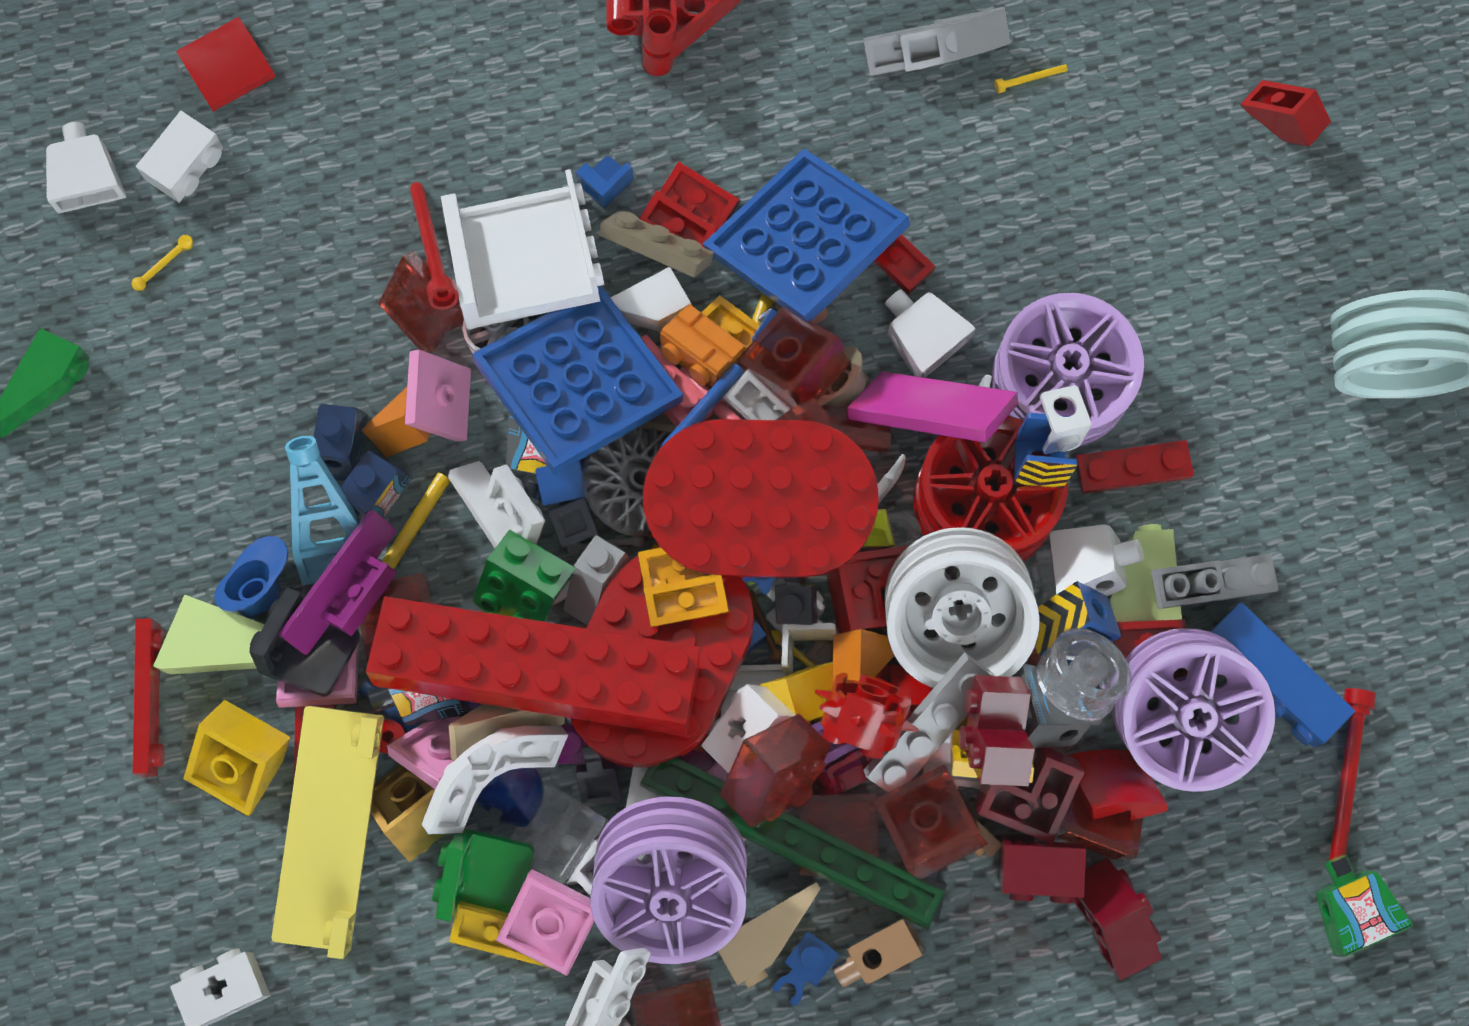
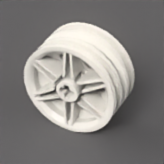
[885,528,1039,688]

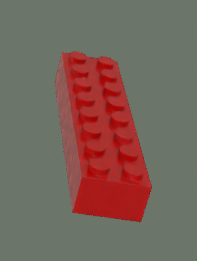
[366,596,701,737]

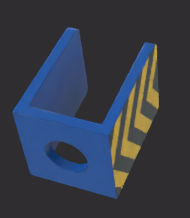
[1014,413,1077,488]
[1035,580,1121,669]

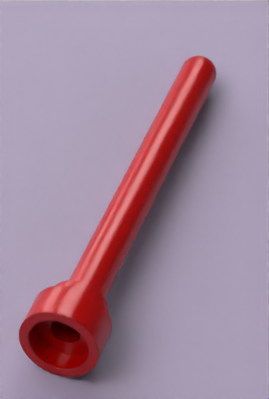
[410,182,459,310]
[1329,688,1376,860]

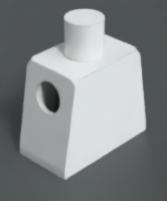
[46,122,126,214]
[885,289,976,378]
[1050,524,1144,596]

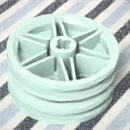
[1330,290,1469,398]

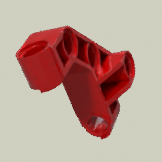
[606,0,741,76]

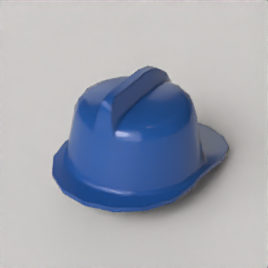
[214,536,288,620]

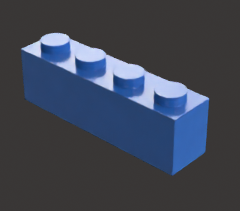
[1209,602,1355,748]

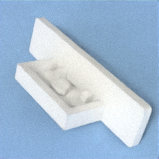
[448,461,545,548]
[565,948,651,1026]

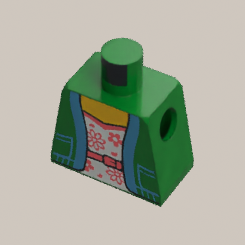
[1316,855,1413,956]

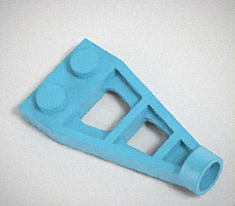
[285,436,361,586]

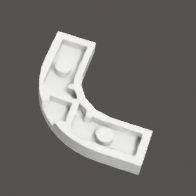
[422,726,568,834]

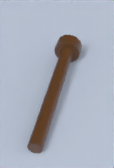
[749,590,782,664]

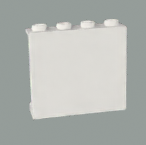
[441,169,604,330]

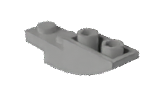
[863,7,1010,76]
[1151,554,1279,609]

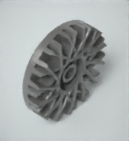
[582,424,666,537]

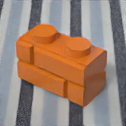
[660,304,746,387]

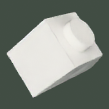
[611,267,691,332]

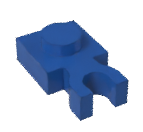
[772,930,839,1007]

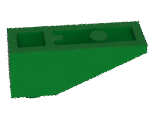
[0,328,90,438]

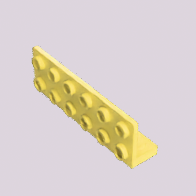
[272,706,384,959]

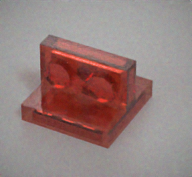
[378,251,464,353]

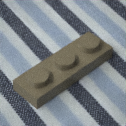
[599,211,714,277]

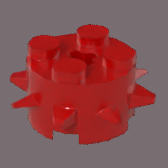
[814,673,919,759]

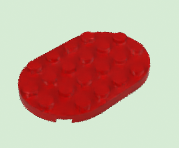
[643,419,879,578]
[570,547,754,768]

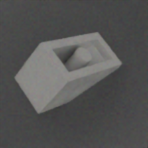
[563,535,631,626]

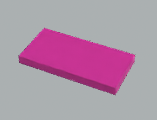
[847,371,1019,442]

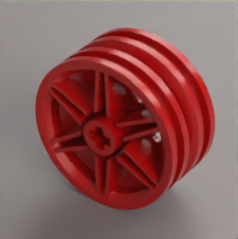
[913,415,1068,562]

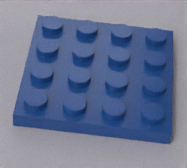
[703,149,910,325]
[472,286,683,474]

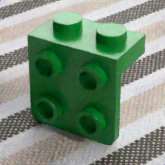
[473,529,575,622]
[432,828,535,922]

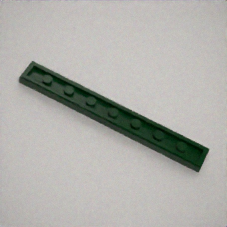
[640,757,946,930]

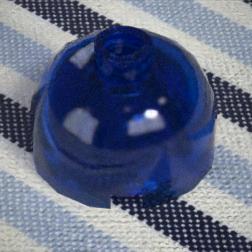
[476,767,545,827]

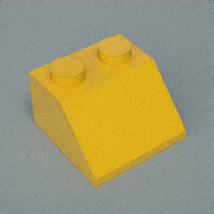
[183,700,291,816]

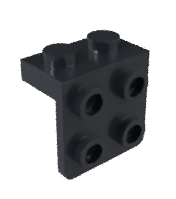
[249,587,361,697]

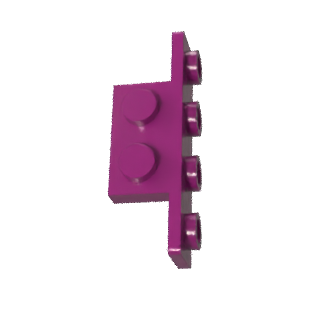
[279,510,397,655]

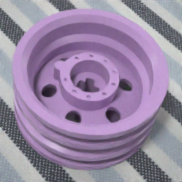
[992,293,1144,446]
[1110,628,1275,792]
[590,797,747,964]

